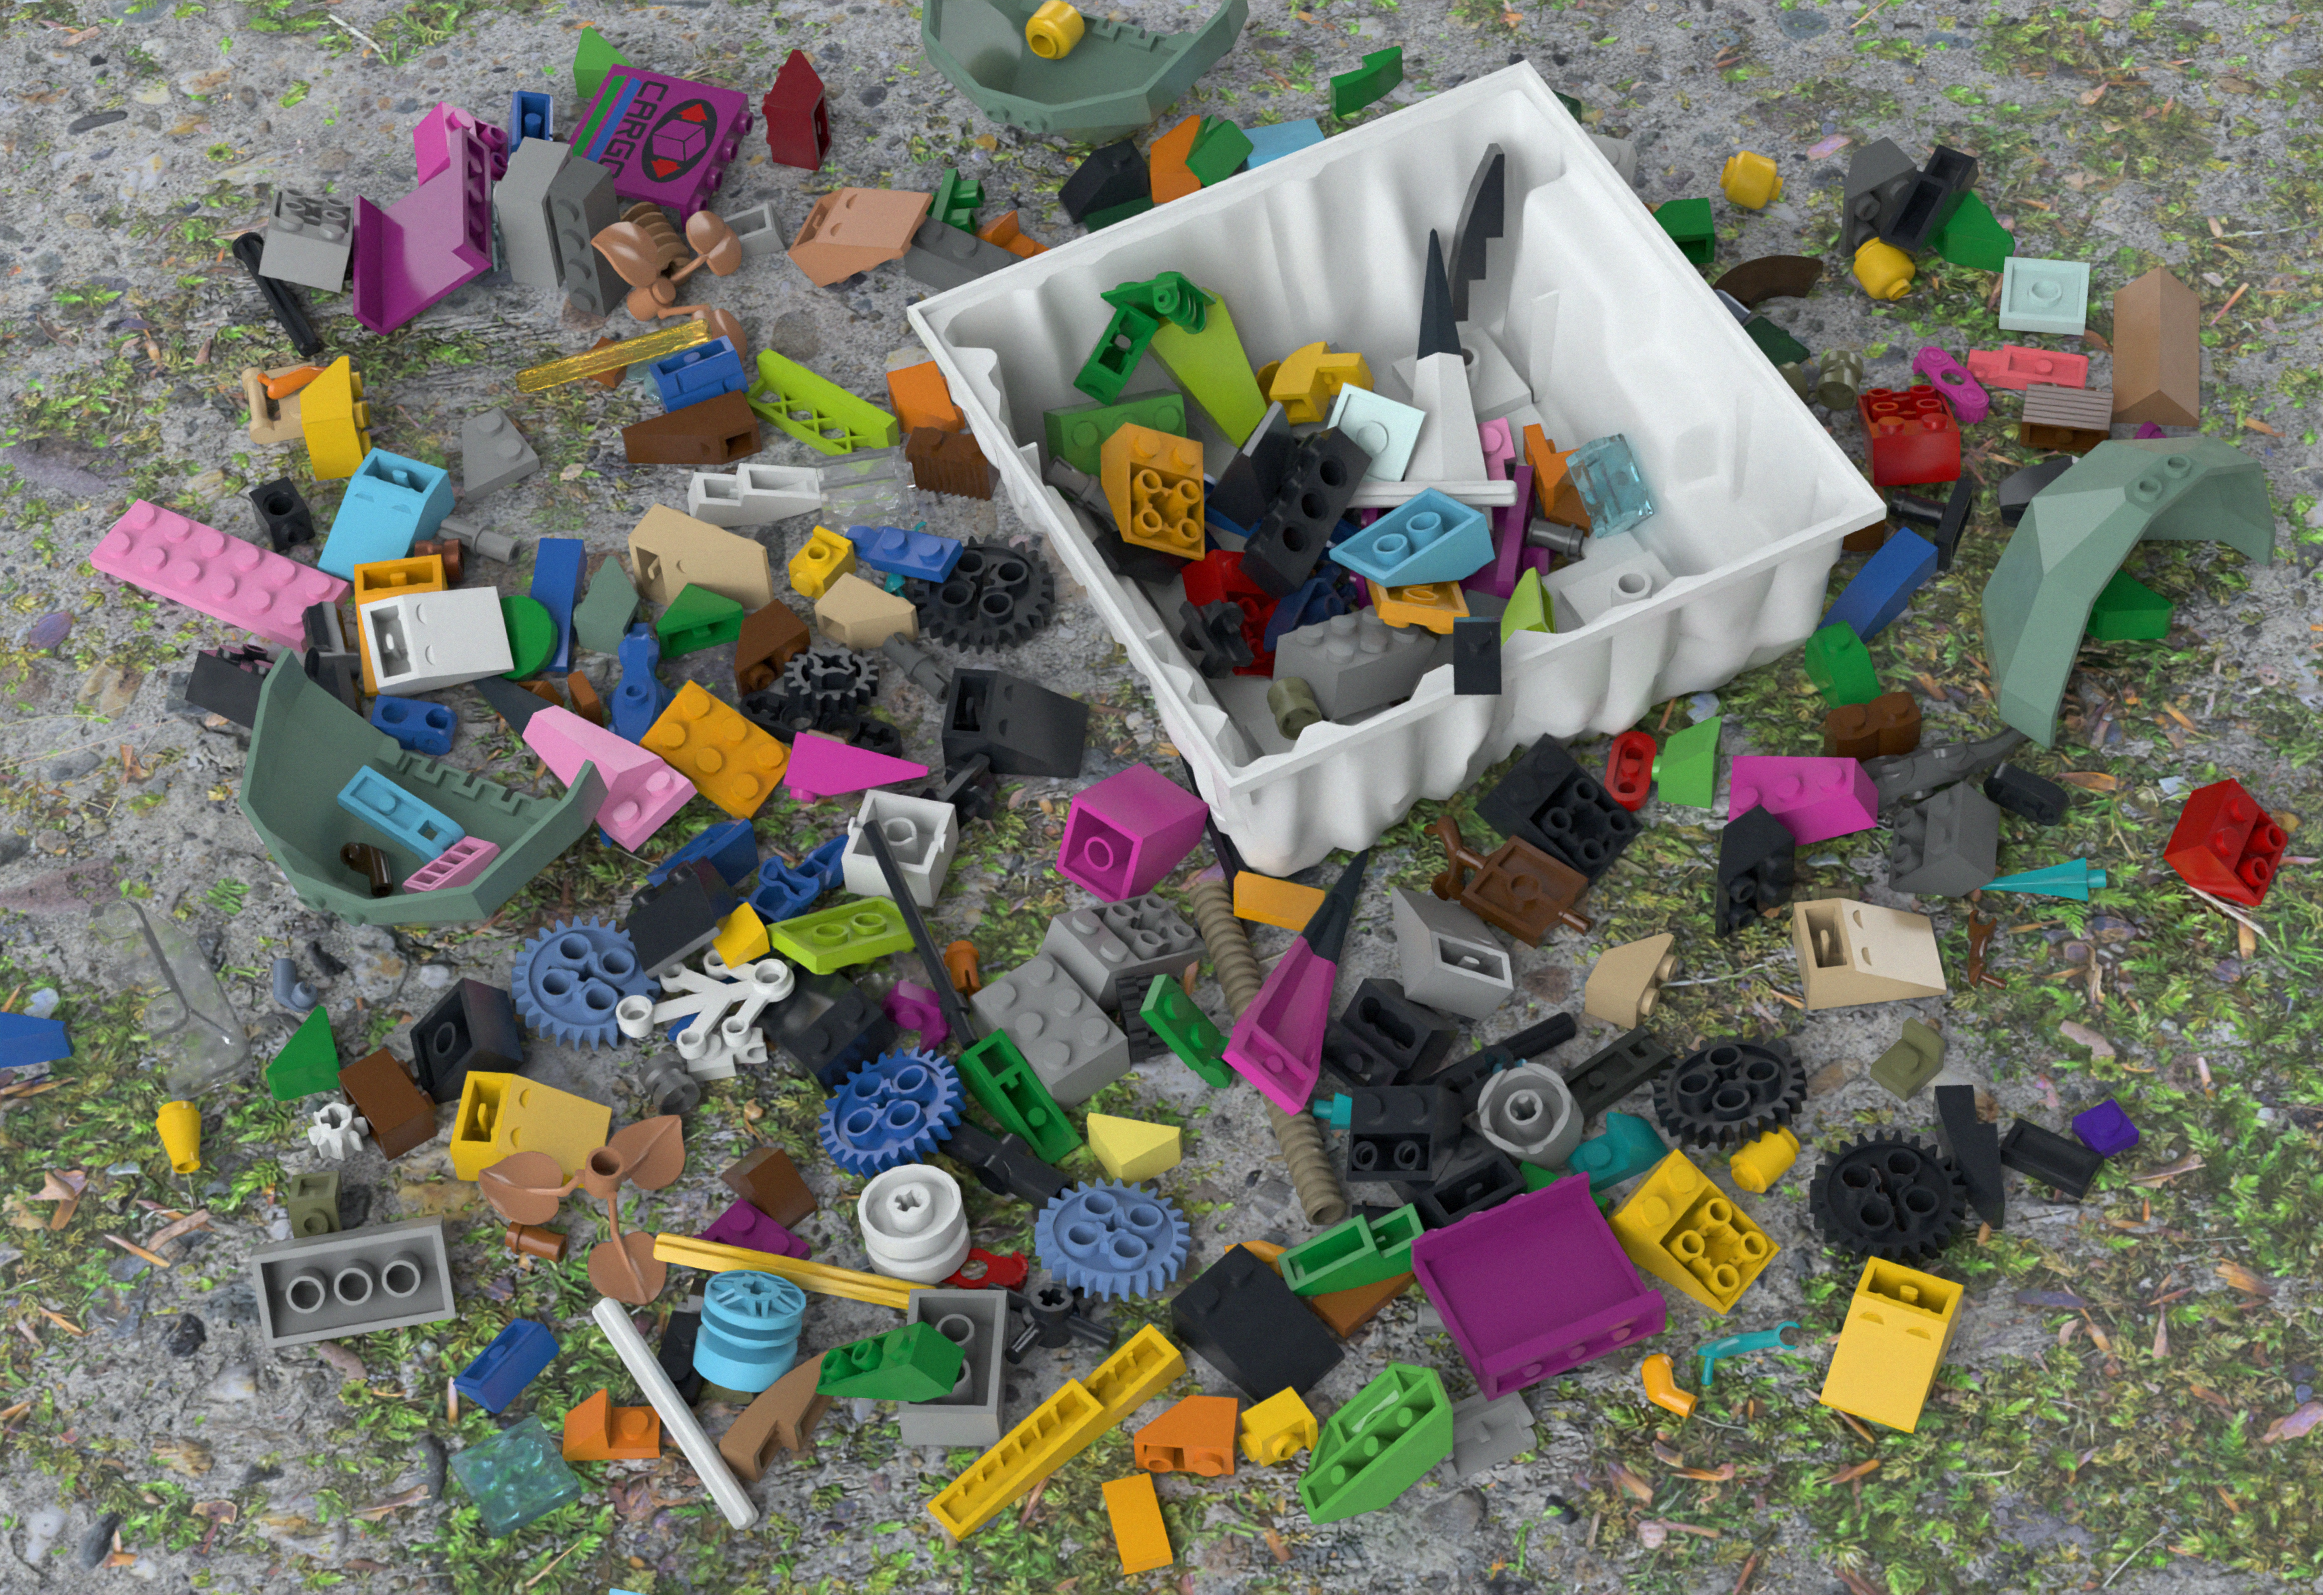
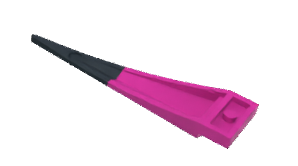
[1222,849,1369,1117]

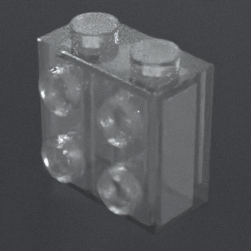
[814,445,919,537]

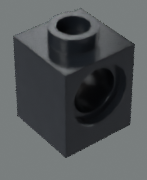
[249,476,315,553]

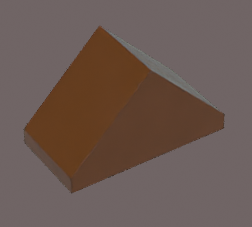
[721,1147,818,1231]

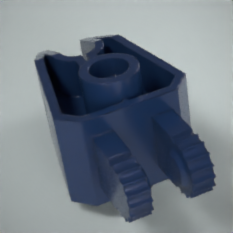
[1263,562,1358,653]

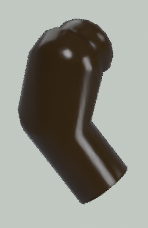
[340,842,394,896]

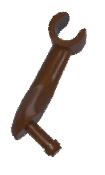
[1424,815,1466,901]
[1967,910,2008,990]

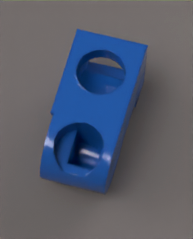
[370,694,458,756]

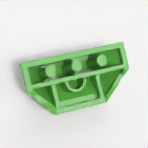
[1297,1362,1453,1525]

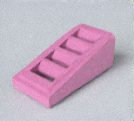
[402,836,501,894]

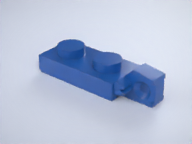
[844,525,964,583]

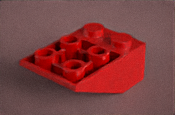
[1856,385,1961,487]
[1181,549,1281,679]

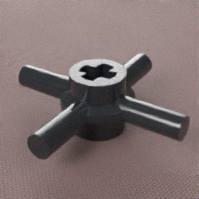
[986,1282,1118,1365]

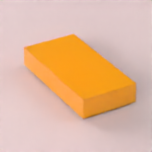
[1234,870,1325,932]
[1101,1472,1173,1575]

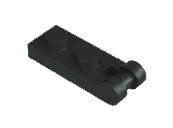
[1561,1025,1677,1123]

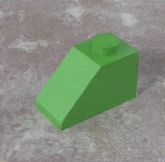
[1651,716,1722,809]

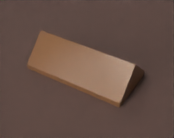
[2111,265,2200,427]

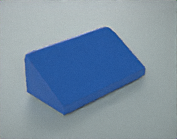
[453,1318,560,1414]

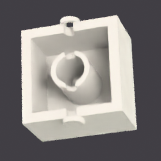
[841,789,959,908]

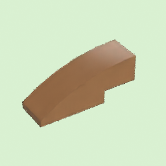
[719,1348,834,1483]

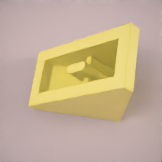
[1087,1112,1183,1188]

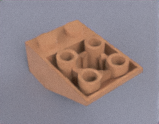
[787,187,934,288]

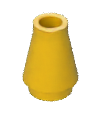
[155,1100,202,1174]

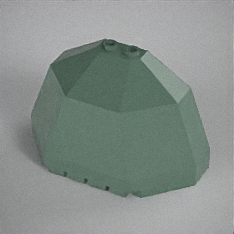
[921,0,1249,146]
[1981,436,2276,749]
[238,647,609,928]

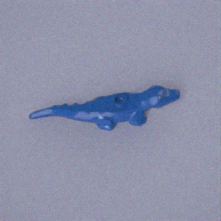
[599,622,675,848]
[667,834,850,1041]

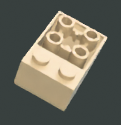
[627,503,775,609]
[1792,898,1947,1010]

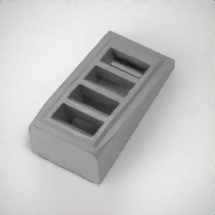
[698,202,786,263]

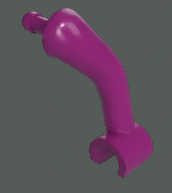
[1523,517,1557,575]

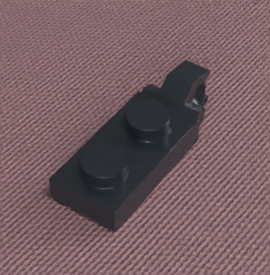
[657,1277,709,1407]

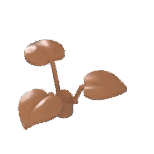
[590,211,747,364]
[478,1115,685,1306]

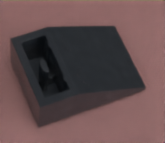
[941,668,1090,778]
[1473,733,1644,887]
[1388,1122,1528,1230]

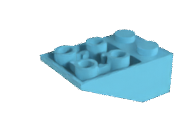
[317,447,455,582]

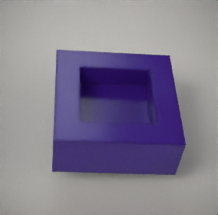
[2071,1098,2140,1159]

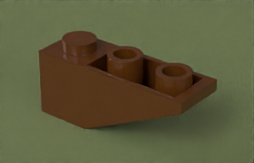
[621,389,762,465]

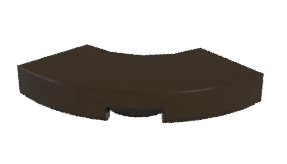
[1711,255,1823,310]

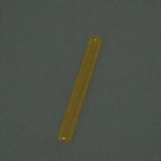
[515,318,713,394]

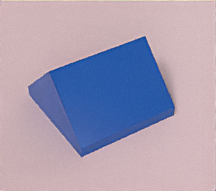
[646,818,760,888]

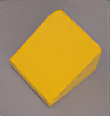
[711,902,771,970]

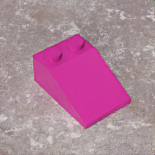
[782,732,929,805]

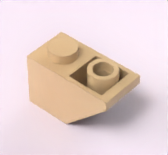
[814,572,919,650]
[1585,932,1679,1030]

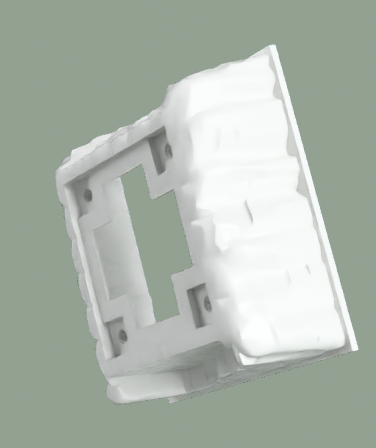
[906,59,1887,878]

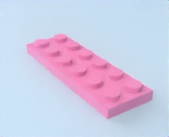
[89,498,352,653]

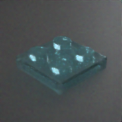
[448,1414,582,1540]

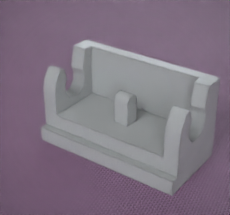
[1437,1390,1537,1484]

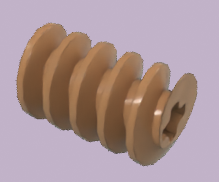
[620,202,694,288]

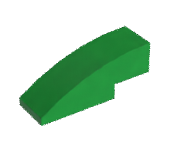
[1276,1203,1428,1297]

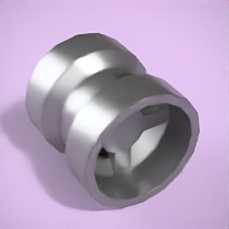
[638,1052,701,1116]

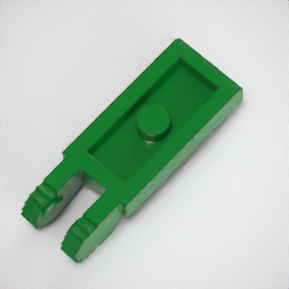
[1139,973,1233,1089]

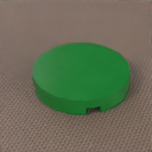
[497,595,558,683]

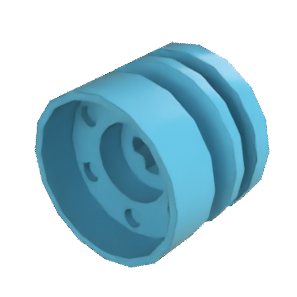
[693,1270,806,1392]

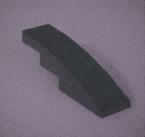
[1447,143,1505,322]

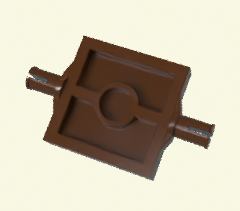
[1455,834,1595,949]

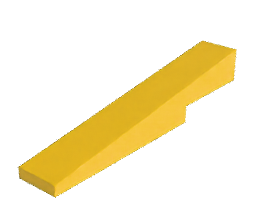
[926,1323,1188,1542]

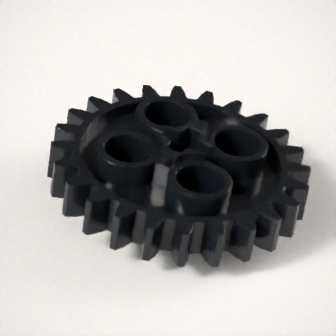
[913,534,1055,655]
[1653,1033,1808,1151]
[1809,1129,1966,1268]

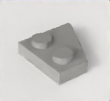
[462,406,541,504]

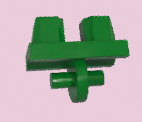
[926,168,986,236]

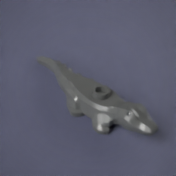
[1861,703,2066,811]

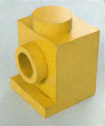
[788,525,857,600]
[1239,1386,1318,1468]

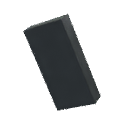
[1934,477,1974,572]
[1999,1117,2105,1200]

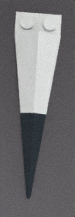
[1404,228,1494,538]

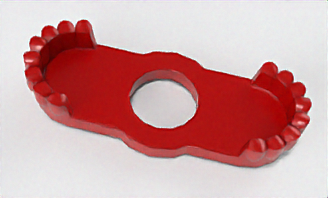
[940,1248,1029,1292]

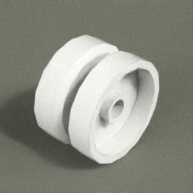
[857,1164,971,1285]

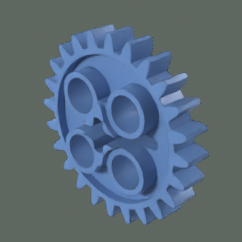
[511,916,661,1052]
[1034,1178,1191,1302]

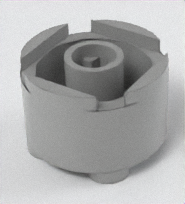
[1478,1063,1584,1172]

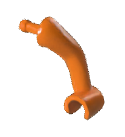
[257,365,355,400]

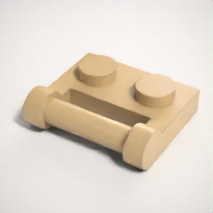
[241,361,316,444]

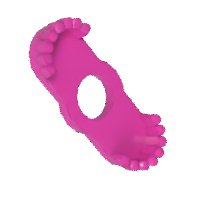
[1912,346,1989,424]

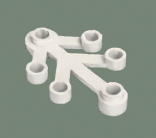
[616,949,795,1060]

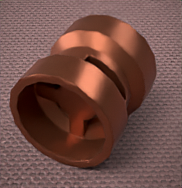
[414,538,464,582]

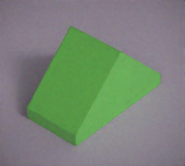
[573,25,635,98]

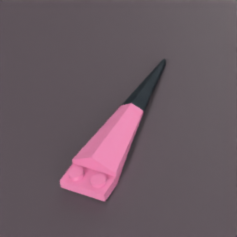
[470,675,697,853]

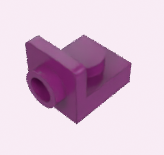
[880,980,952,1054]

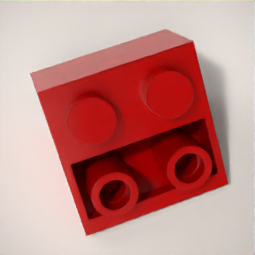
[2163,778,2289,907]

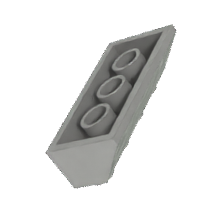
[250,1214,457,1349]

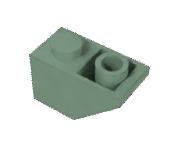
[572,556,644,656]

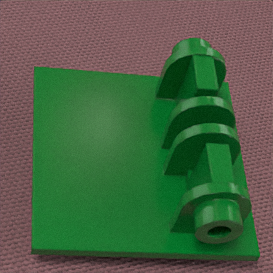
[1100,271,1216,335]

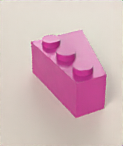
[1728,755,1879,847]

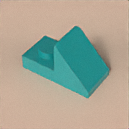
[1565,1112,1670,1193]

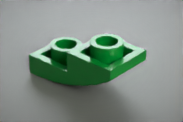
[1330,45,1403,118]

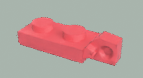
[1967,344,2089,391]

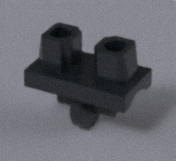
[1178,599,1255,679]
[918,753,999,831]

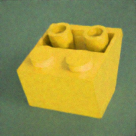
[300,355,372,481]

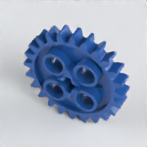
[818,1047,967,1179]

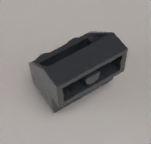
[1320,978,1460,1089]

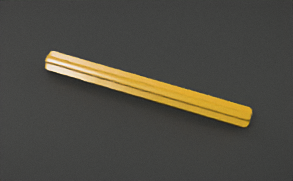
[653,1232,937,1310]

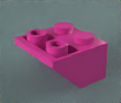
[413,101,507,196]

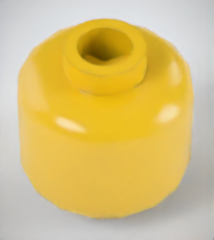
[1025,0,1085,60]
[1719,150,1783,211]
[1853,237,1916,301]

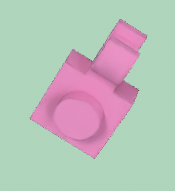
[1477,417,1518,481]

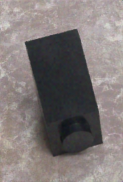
[1058,138,1149,225]
[1453,617,1502,695]

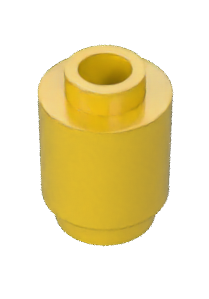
[1730,1125,1800,1193]

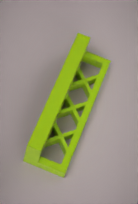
[743,348,901,478]

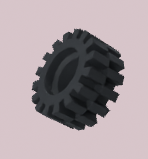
[1115,972,1169,1061]

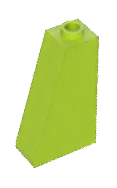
[1146,287,1268,449]

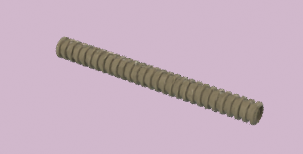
[1189,881,1347,1226]

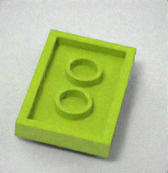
[766,895,932,975]

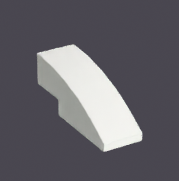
[687,463,828,527]

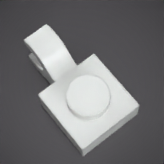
[686,1027,768,1082]

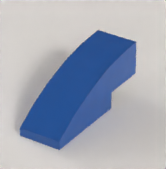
[1816,526,1938,645]
[530,538,588,672]

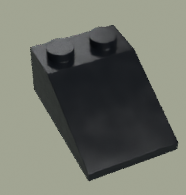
[751,963,899,1099]
[1170,1243,1345,1404]

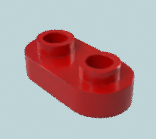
[1604,731,1657,812]

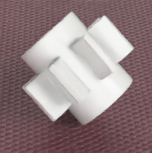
[307,1101,369,1161]

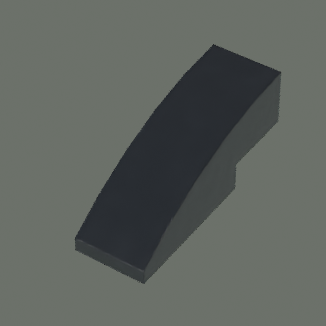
[1879,144,1979,257]
[1092,526,1223,586]
[1932,1085,2005,1230]

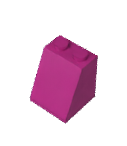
[1055,762,1209,903]

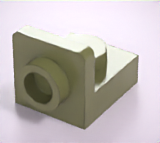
[1870,1017,1945,1102]
[287,1170,343,1239]

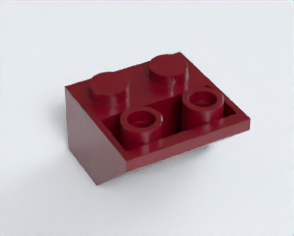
[761,49,833,171]

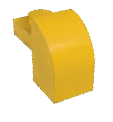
[1269,341,1375,423]

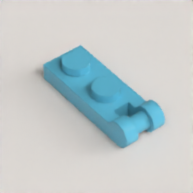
[337,765,466,865]

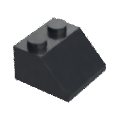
[1205,400,1300,532]
[625,855,738,980]
[409,977,524,1105]

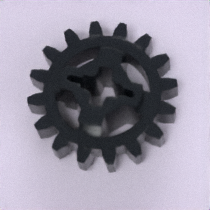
[783,642,879,717]

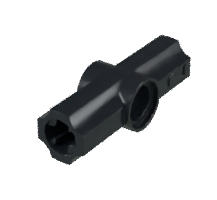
[301,601,364,718]
[936,1114,1074,1209]

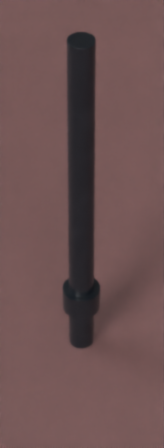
[862,820,980,1051]

